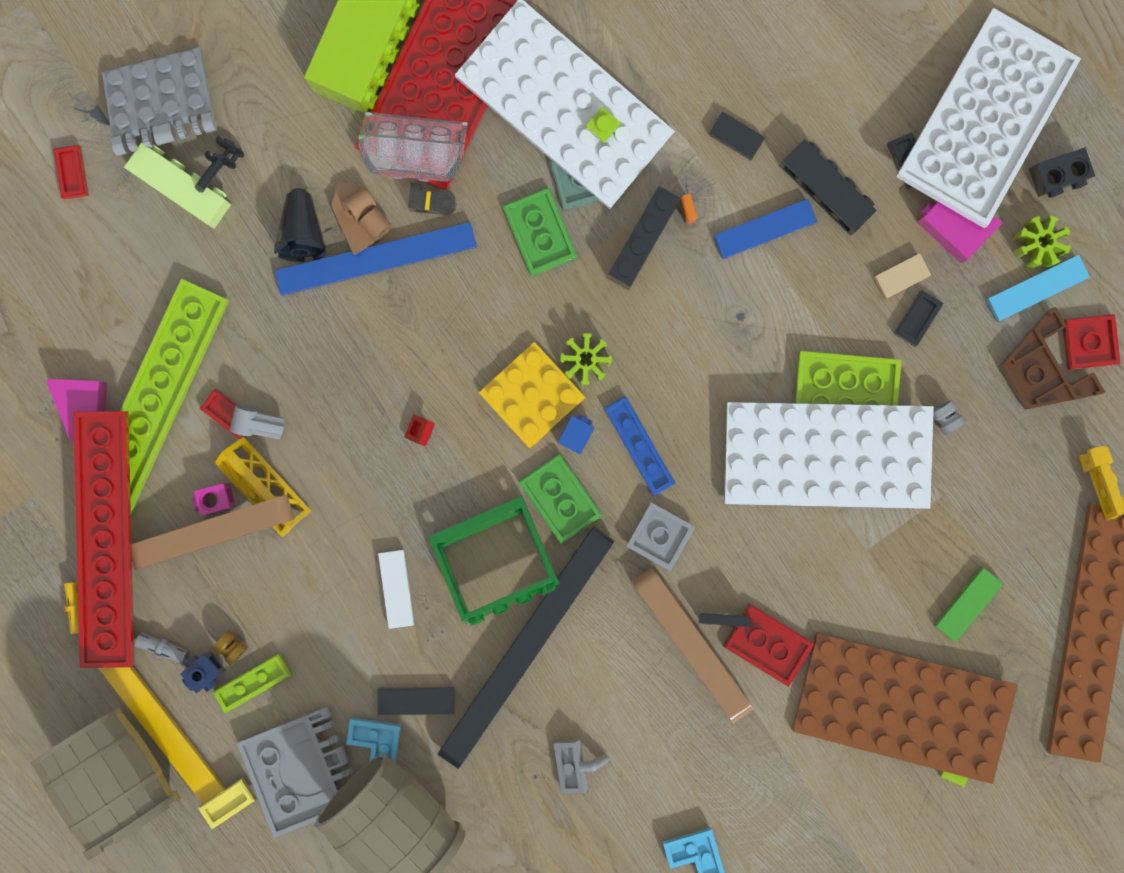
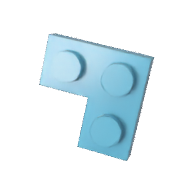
[346,717,401,762]
[662,827,725,873]

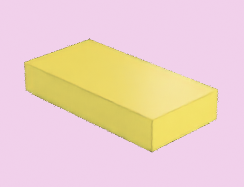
[198,778,257,829]

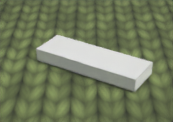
[378,549,415,629]

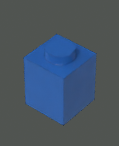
[558,414,595,454]

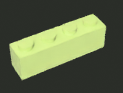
[124,142,231,229]

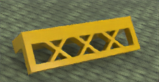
[215,437,311,537]

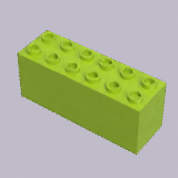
[304,0,420,115]

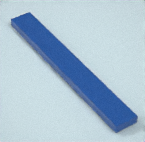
[275,222,477,296]

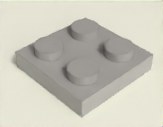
[626,502,695,571]

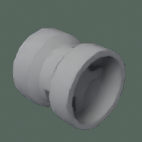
[933,400,966,435]

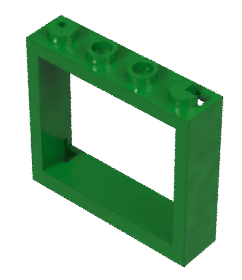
[428,496,560,626]

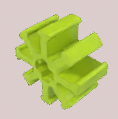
[1013,216,1071,269]
[561,333,612,386]

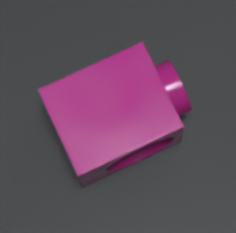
[193,483,236,516]

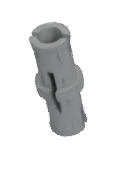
[135,632,189,665]

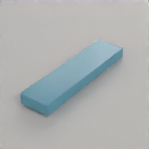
[986,255,1090,322]

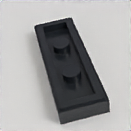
[377,687,455,715]

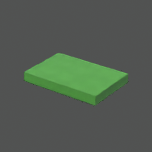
[502,187,578,277]
[518,453,603,544]

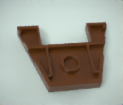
[999,307,1105,410]

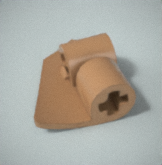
[331,182,392,255]

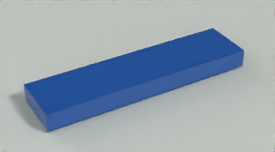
[714,199,817,259]
[604,396,676,496]

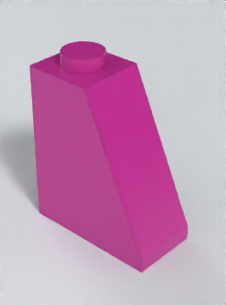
[917,201,1003,263]
[47,379,107,441]

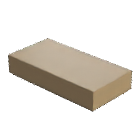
[873,253,931,299]

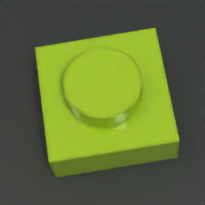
[585,106,621,144]

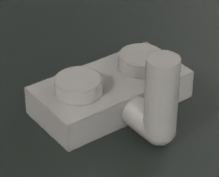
[553,740,609,794]

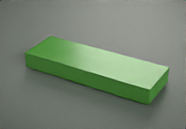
[934,567,1003,643]

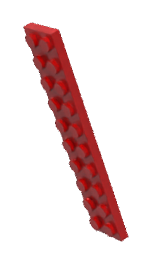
[73,411,134,668]

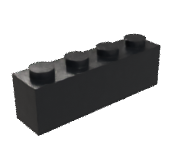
[779,139,877,236]
[607,186,681,291]

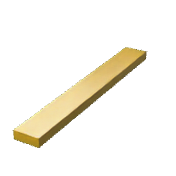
[98,667,226,804]

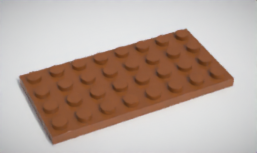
[792,632,1018,784]

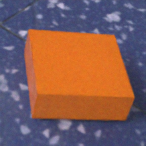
[679,194,698,225]

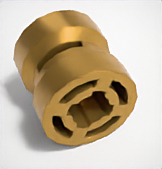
[212,630,248,666]

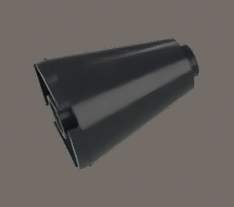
[274,188,326,262]

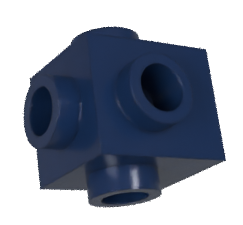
[180,651,226,694]

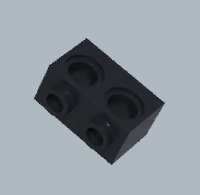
[1029,147,1095,198]

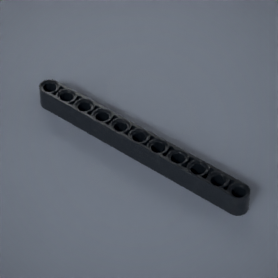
[437,526,615,769]

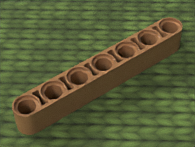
[132,495,295,570]
[631,567,754,724]

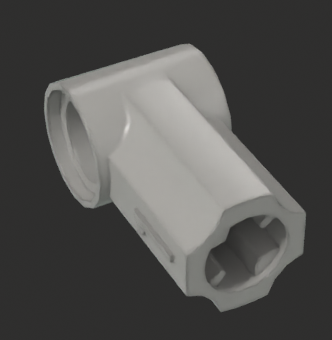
[229,405,285,440]

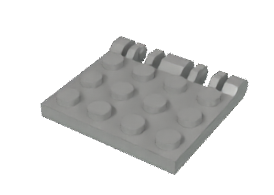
[102,47,217,156]
[236,706,353,838]

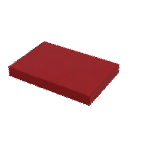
[723,603,815,687]

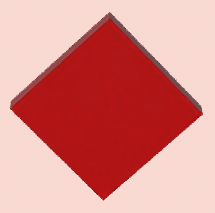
[1063,314,1121,370]

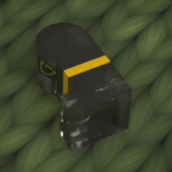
[408,182,457,215]

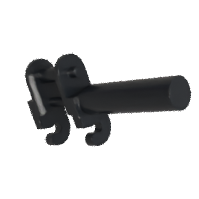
[195,136,244,193]

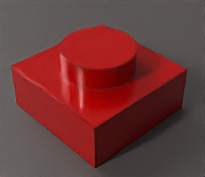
[404,414,435,447]

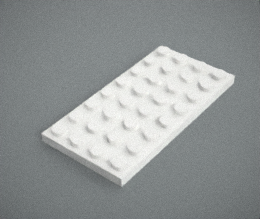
[455,0,675,209]
[896,8,1081,228]
[724,402,934,509]

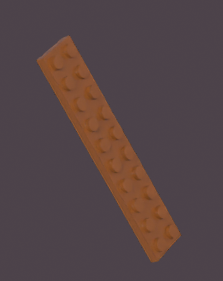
[1047,504,1124,763]

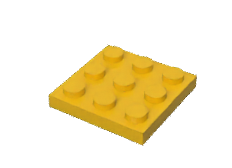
[479,342,586,448]

